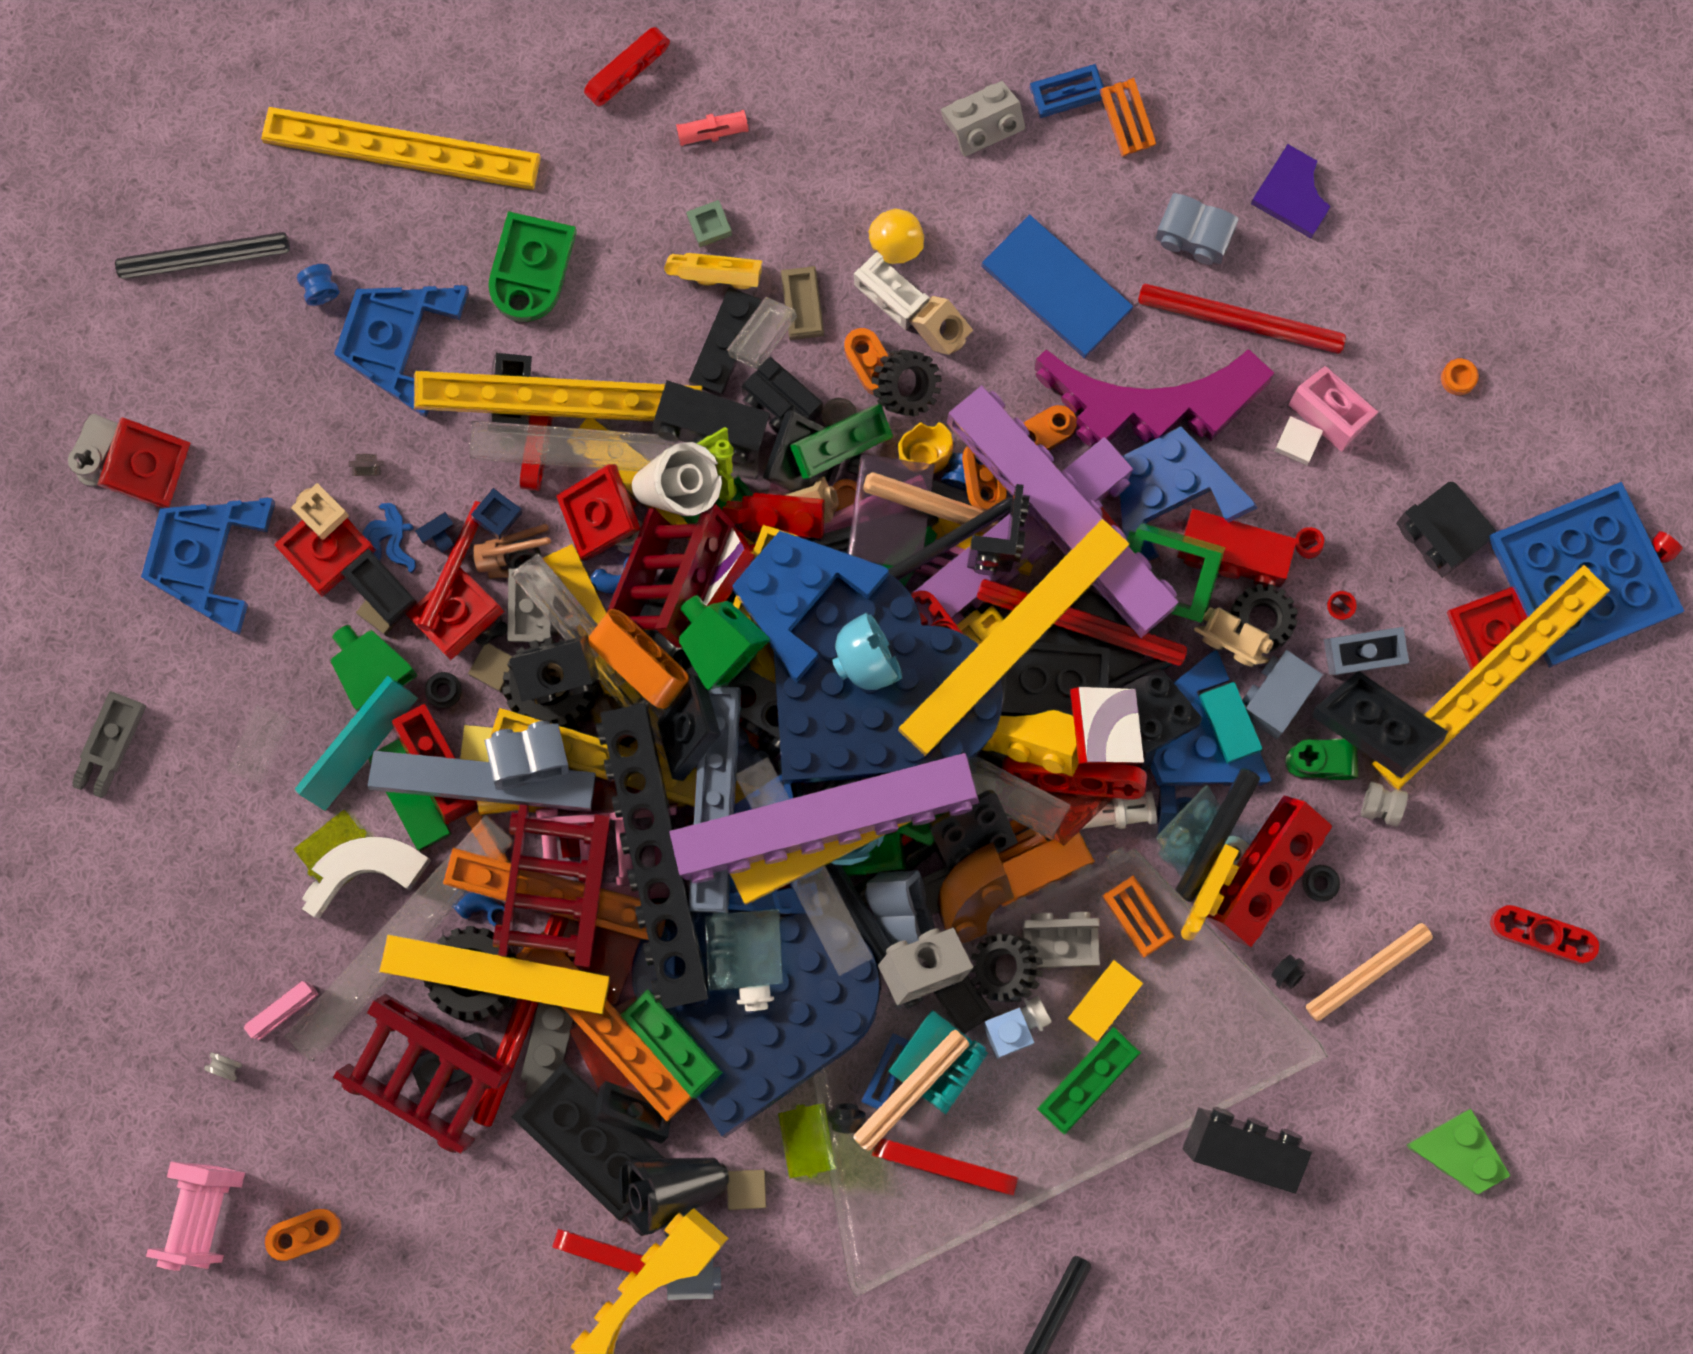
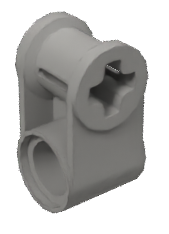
[68,414,118,487]

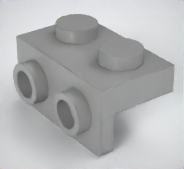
[940,81,1025,157]
[508,568,560,642]
[1022,912,1100,968]

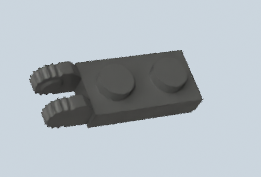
[72,691,147,798]

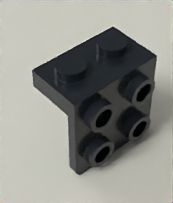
[1396,482,1496,578]
[967,484,1030,575]
[1121,669,1202,771]
[929,789,1018,873]

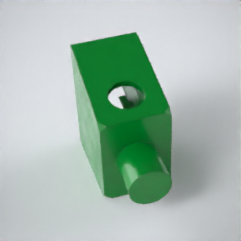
[679,595,770,690]
[330,625,418,712]

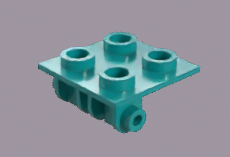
[888,1010,988,1115]

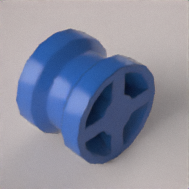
[296,264,340,306]
[941,453,983,491]

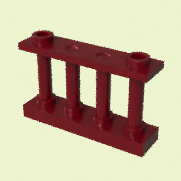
[606,504,735,648]
[493,804,611,967]
[333,994,513,1154]

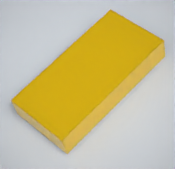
[1067,960,1143,1042]

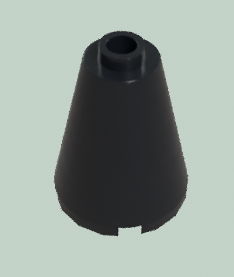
[619,1157,729,1236]

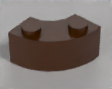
[937,842,1014,944]

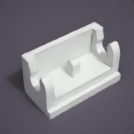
[854,252,930,330]

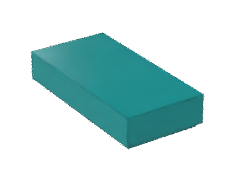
[1199,682,1263,764]

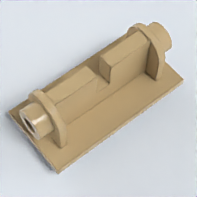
[1194,607,1274,667]

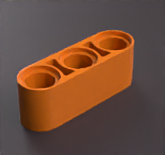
[587,609,689,709]
[1001,829,1095,907]

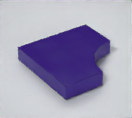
[1251,144,1331,239]

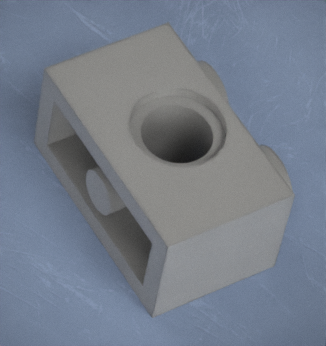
[878,928,973,1006]

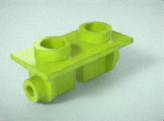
[697,427,736,502]

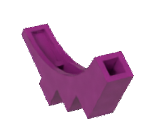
[1034,349,1274,447]

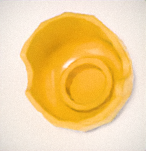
[868,208,924,264]
[898,422,953,476]

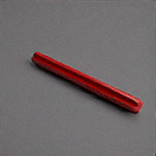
[1138,283,1346,354]
[977,579,1187,666]
[472,914,570,1127]

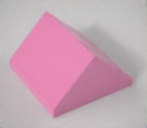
[1288,366,1378,452]

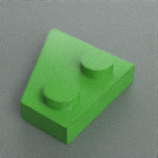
[1406,1109,1510,1194]

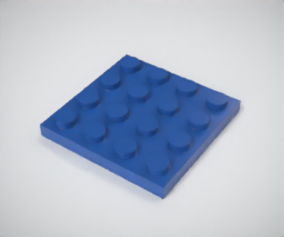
[1489,482,1684,668]

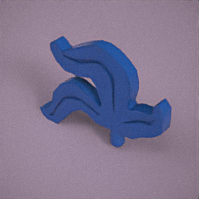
[362,503,416,573]

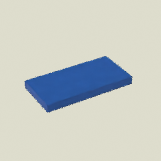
[981,214,1133,359]

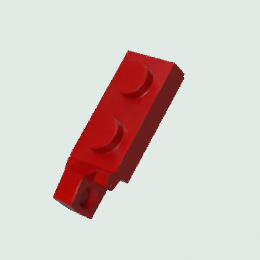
[723,493,825,538]

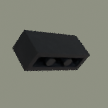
[652,380,770,463]
[1182,1107,1312,1194]

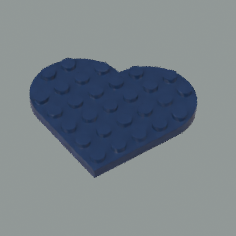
[774,573,1003,784]
[632,909,882,1138]

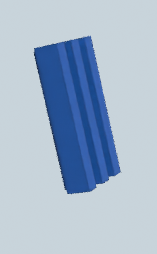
[1029,64,1104,118]
[861,1033,909,1110]

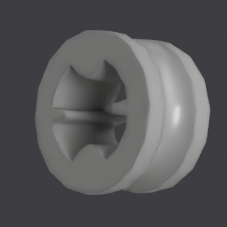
[204,1052,242,1081]

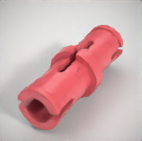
[676,110,749,146]

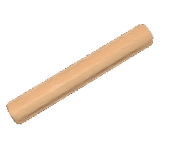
[863,472,998,533]
[1306,923,1433,1021]
[854,1030,969,1151]

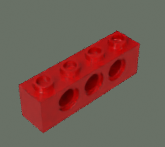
[1206,795,1333,947]

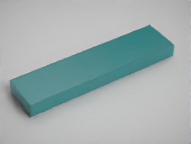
[295,676,418,811]

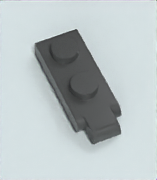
[521,1003,574,1099]

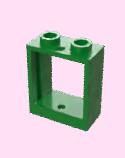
[1127,523,1226,623]

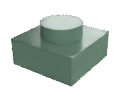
[686,200,732,248]

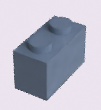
[1324,627,1409,675]
[1242,650,1323,739]

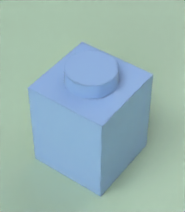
[983,1008,1034,1059]

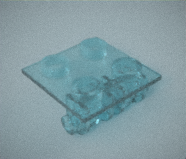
[1156,785,1220,876]
[706,909,783,991]

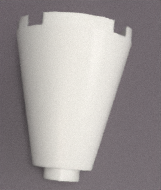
[632,442,722,516]

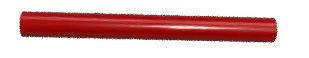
[417,501,481,631]

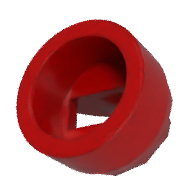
[1295,527,1325,559]
[1651,531,1683,563]
[1327,591,1357,620]

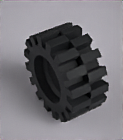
[872,349,942,416]
[1230,584,1298,653]
[970,933,1043,1003]

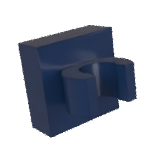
[471,488,522,540]
[415,512,454,553]
[1157,785,1194,838]

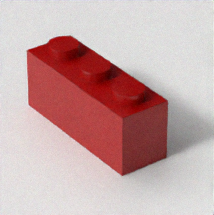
[1177,508,1297,588]
[392,703,478,825]

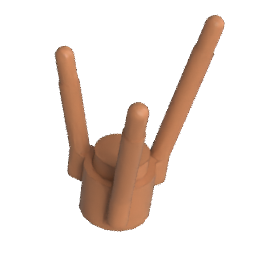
[474,524,551,579]

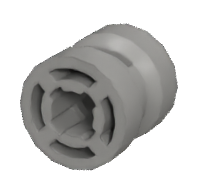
[1361,782,1408,827]

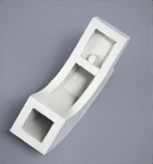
[302,837,431,919]

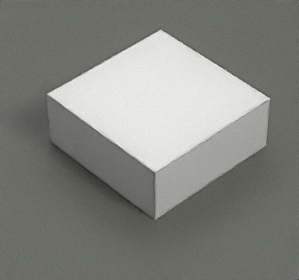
[1275,416,1323,465]

